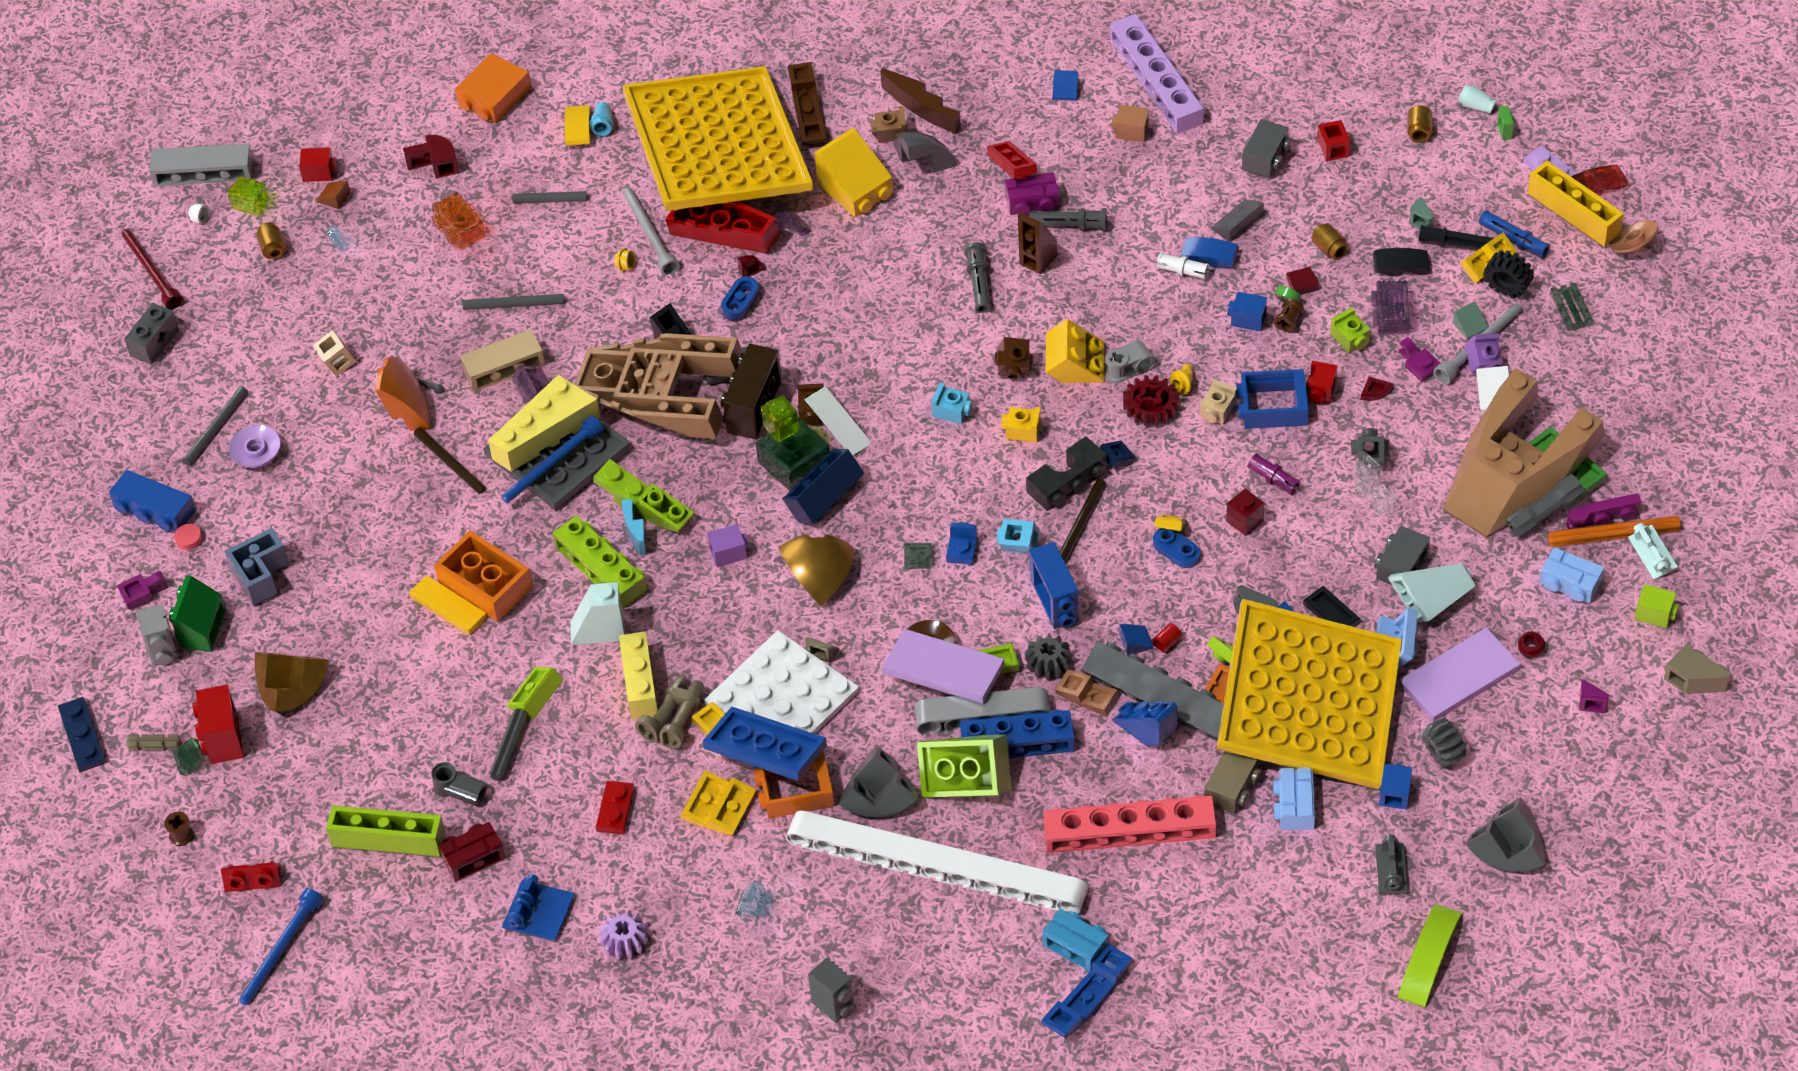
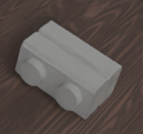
[137,605,179,665]

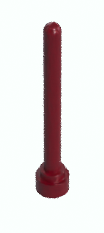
[121,229,184,310]

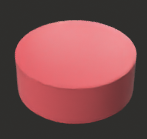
[174,524,202,550]

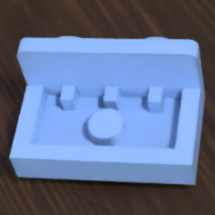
[1376,608,1419,672]

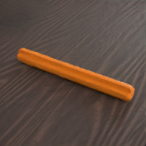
[1548,515,1681,547]

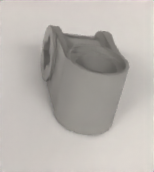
[1105,340,1156,383]

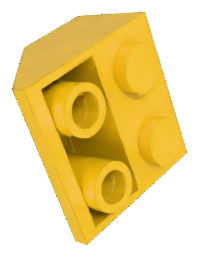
[1046,318,1104,383]

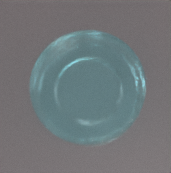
[326,225,347,250]

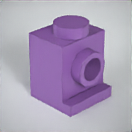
[1465,333,1503,373]

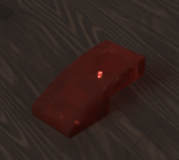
[1571,164,1629,196]

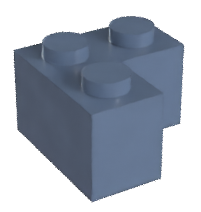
[224,528,289,606]

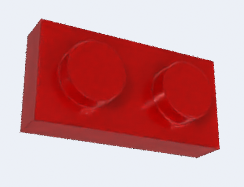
[596,780,635,835]

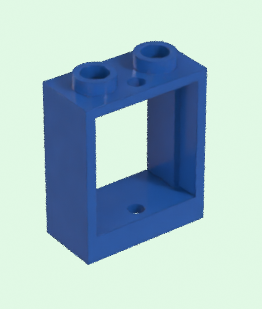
[1236,369,1308,429]
[1029,542,1079,629]

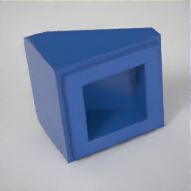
[1052,70,1079,101]
[1119,624,1153,656]

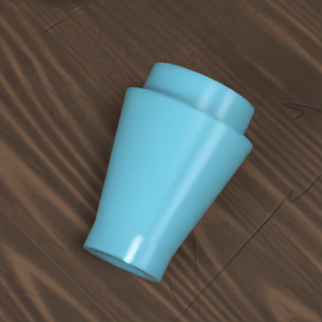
[589,102,614,136]

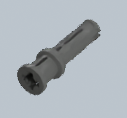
[1030,208,1107,231]
[964,242,991,313]

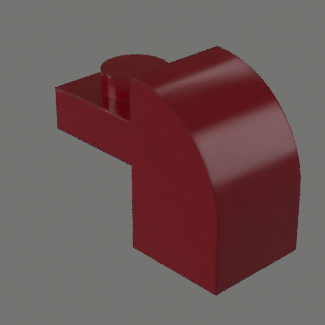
[403,135,459,179]

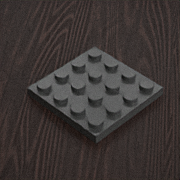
[483,419,631,510]

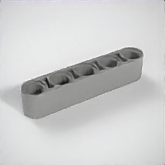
[914,687,1051,735]

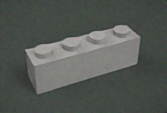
[149,143,253,187]

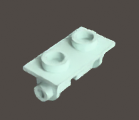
[1628,523,1678,580]

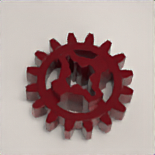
[1123,375,1179,426]

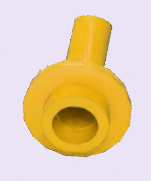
[1170,364,1193,395]

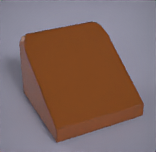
[317,181,350,209]

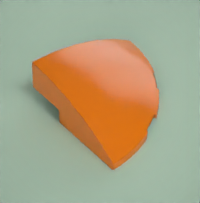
[375,356,430,431]

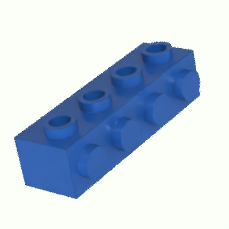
[960,710,1074,758]

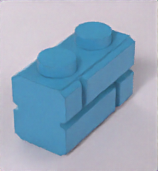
[1042,909,1109,971]

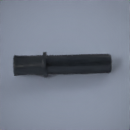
[1418,225,1494,250]

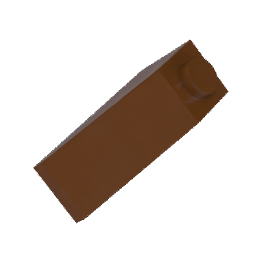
[1018,212,1057,275]

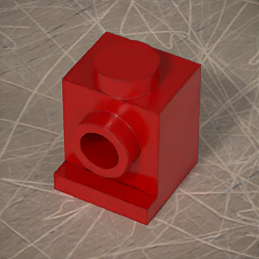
[1317,120,1350,162]
[1306,360,1338,404]

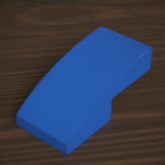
[1180,237,1239,268]

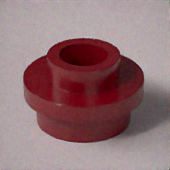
[1518,631,1546,658]

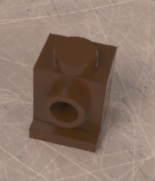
[798,383,824,425]

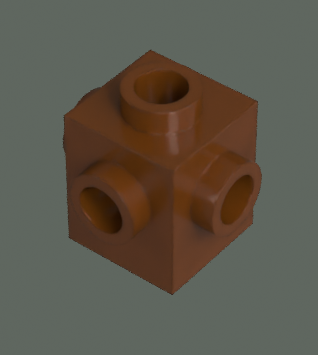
[994,337,1033,380]

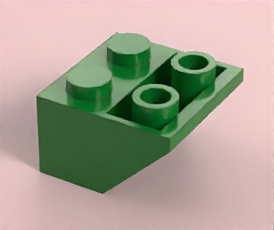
[169,575,226,652]

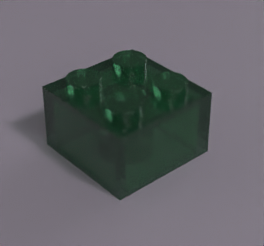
[755,415,830,491]

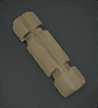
[126,734,181,750]

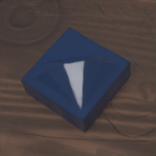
[1100,440,1136,468]

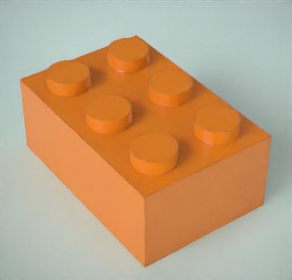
[434,530,533,622]

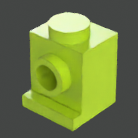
[1330,307,1371,353]

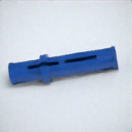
[1479,210,1551,259]

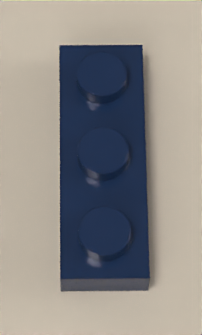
[57,696,106,773]

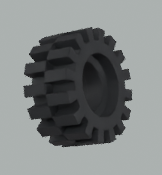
[1483,250,1534,298]

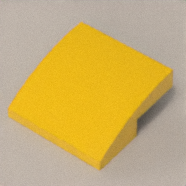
[680,770,756,836]

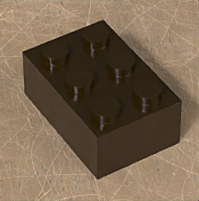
[721,343,782,440]

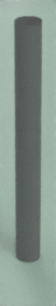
[463,294,564,310]
[182,386,248,466]

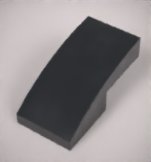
[1373,248,1430,277]

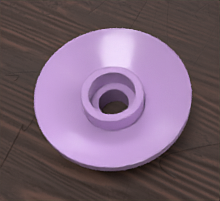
[228,425,281,468]

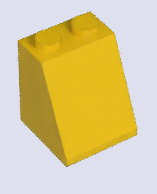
[814,128,893,217]

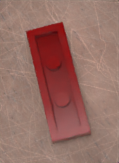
[987,141,1038,179]

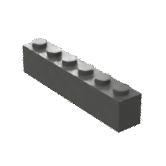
[1082,641,1224,742]

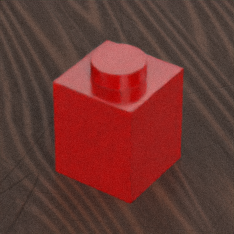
[299,147,338,182]

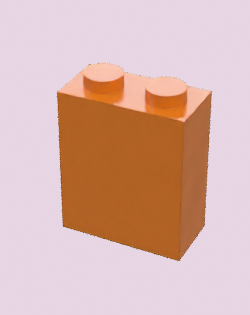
[455,53,532,123]

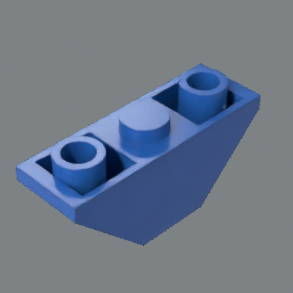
[1112,701,1178,746]

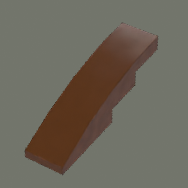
[880,68,961,134]

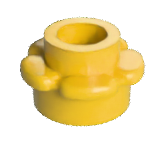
[614,248,636,273]

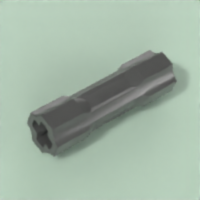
[1506,474,1585,539]

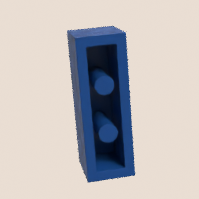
[109,470,196,531]

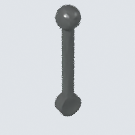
[417,378,444,394]

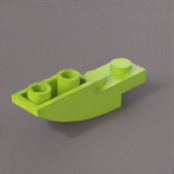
[593,459,695,532]

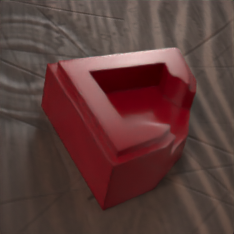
[737,255,765,277]
[1360,376,1394,401]

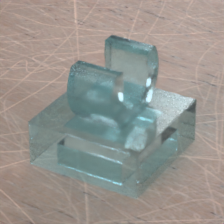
[735,880,772,918]

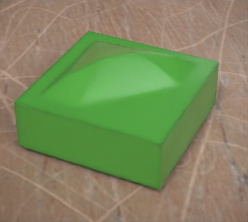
[1497,105,1515,140]

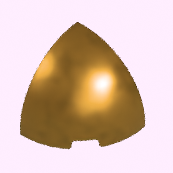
[779,534,854,606]
[255,652,329,712]

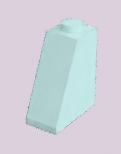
[1388,563,1476,623]
[571,582,625,645]

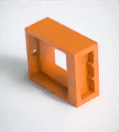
[754,750,834,819]

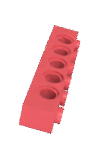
[1043,795,1216,854]

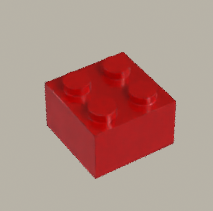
[192,684,244,764]

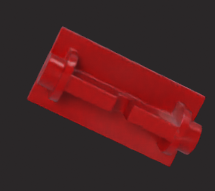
[221,860,281,892]

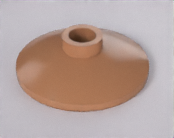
[1610,220,1659,253]

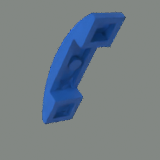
[1041,944,1132,1038]

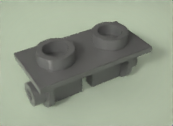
[1375,834,1408,894]

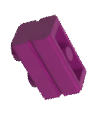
[1005,172,1059,215]

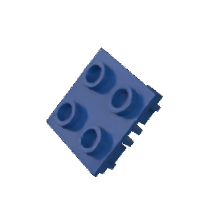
[502,874,575,941]

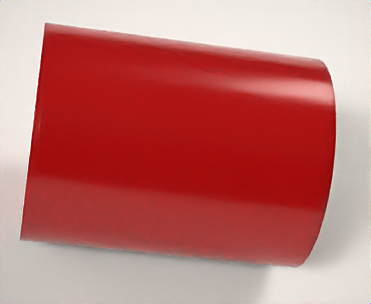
[1152,623,1182,653]

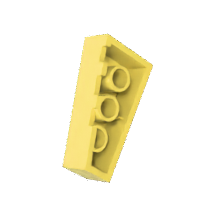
[488,375,601,472]

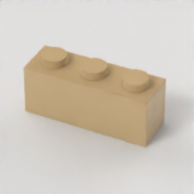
[460,329,545,392]

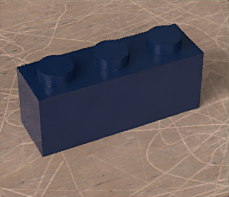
[782,448,865,524]

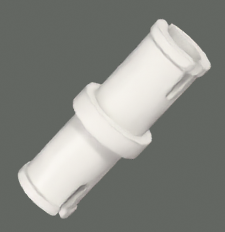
[1156,252,1210,280]

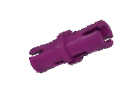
[1247,453,1301,495]

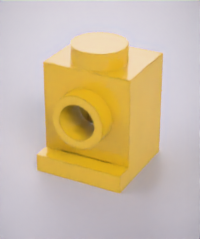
[1001,406,1041,442]

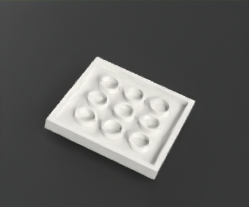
[704,630,859,734]

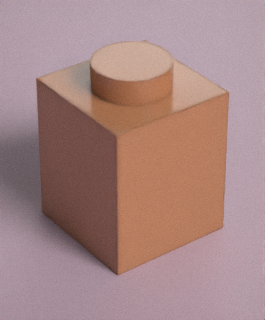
[1111,105,1149,142]

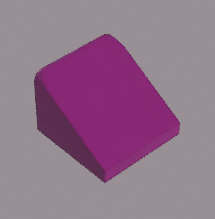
[1579,680,1609,713]

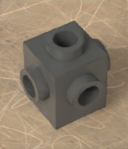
[1351,428,1389,467]

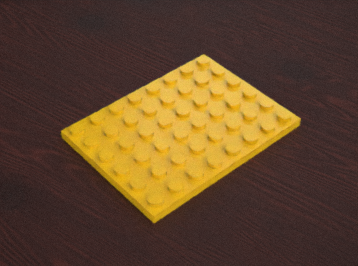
[623,66,813,211]

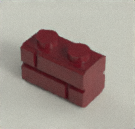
[438,822,506,882]

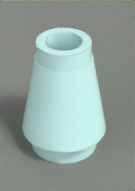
[1458,84,1497,114]

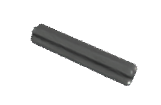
[489,709,528,781]

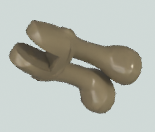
[635,675,704,749]

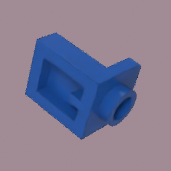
[946,522,978,565]

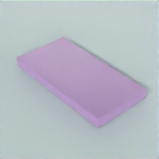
[1399,628,1521,722]
[882,629,1005,704]

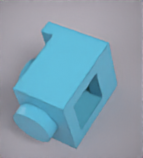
[931,382,973,424]
[997,519,1040,553]

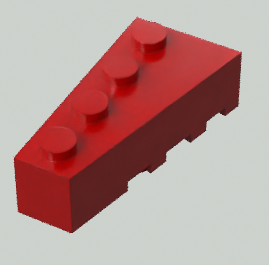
[665,201,780,253]

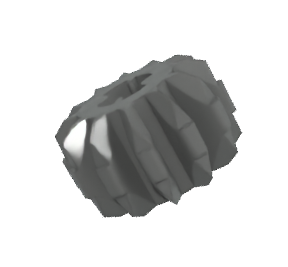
[1025,633,1072,681]
[1422,718,1466,767]

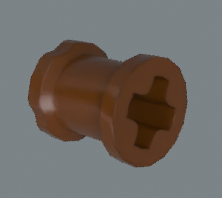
[1273,299,1305,333]
[164,811,194,846]

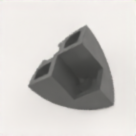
[894,131,957,173]
[839,745,918,817]
[1466,797,1545,872]

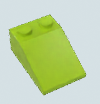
[917,734,1012,797]

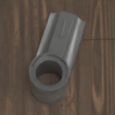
[431,762,488,806]

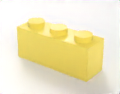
[619,631,658,719]

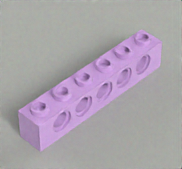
[1110,14,1205,134]

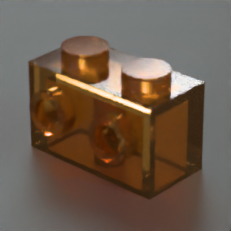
[431,192,486,250]

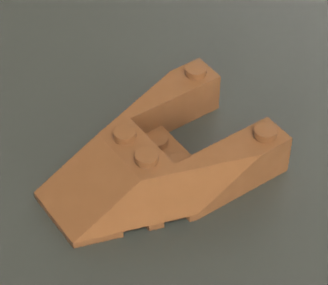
[574,333,743,439]
[1443,368,1604,537]

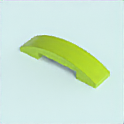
[1397,904,1462,1007]

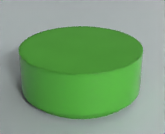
[1274,285,1301,302]

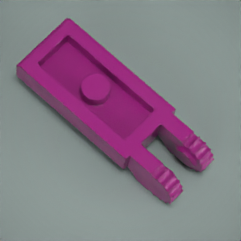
[1566,493,1642,529]

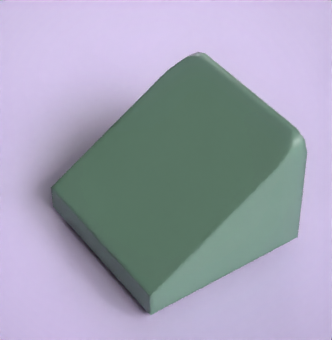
[1409,197,1434,229]
[1453,302,1489,340]

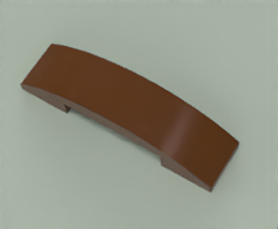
[788,62,827,145]

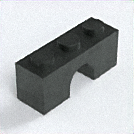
[1026,436,1107,511]

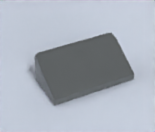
[1211,199,1264,242]

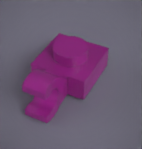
[1398,337,1440,382]
[116,571,169,610]

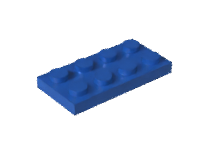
[702,706,827,781]

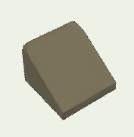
[805,637,839,663]

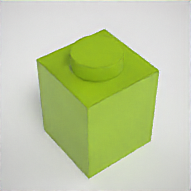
[1635,584,1679,628]

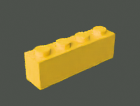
[1528,160,1624,247]

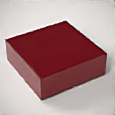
[1286,267,1319,295]

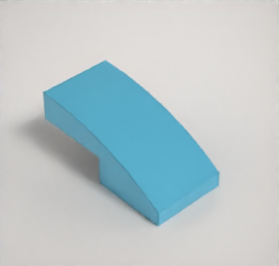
[622,499,646,555]

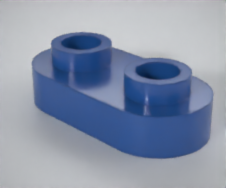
[721,276,759,320]
[1153,528,1200,568]

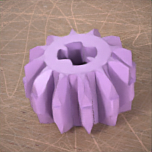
[600,911,648,960]

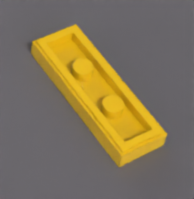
[409,575,487,636]

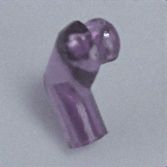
[774,212,810,237]

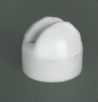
[188,204,210,224]

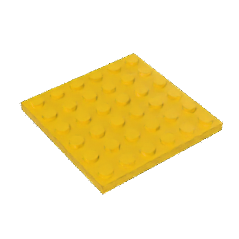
[1216,599,1402,789]

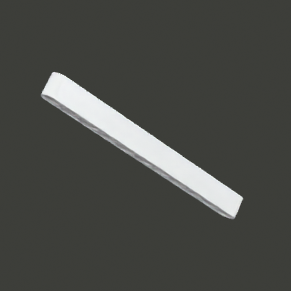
[786,811,1088,914]

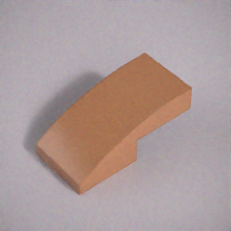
[1055,670,1120,717]

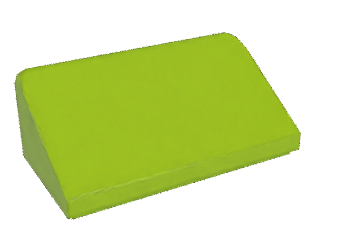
[506,667,563,719]

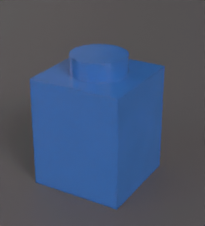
[1227,291,1268,332]
[1379,764,1412,810]

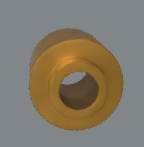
[1407,105,1432,143]
[256,222,287,259]
[1312,223,1349,260]

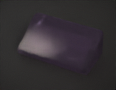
[512,366,549,405]

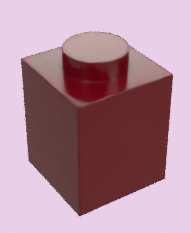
[1226,488,1265,536]

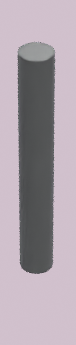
[512,191,587,203]

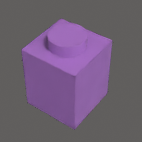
[707,524,750,567]

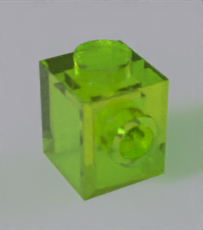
[228,176,269,216]
[761,395,799,443]

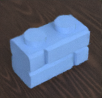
[1540,547,1605,603]
[1273,768,1315,830]

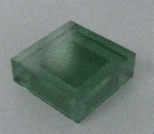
[904,543,931,569]
[173,737,205,776]

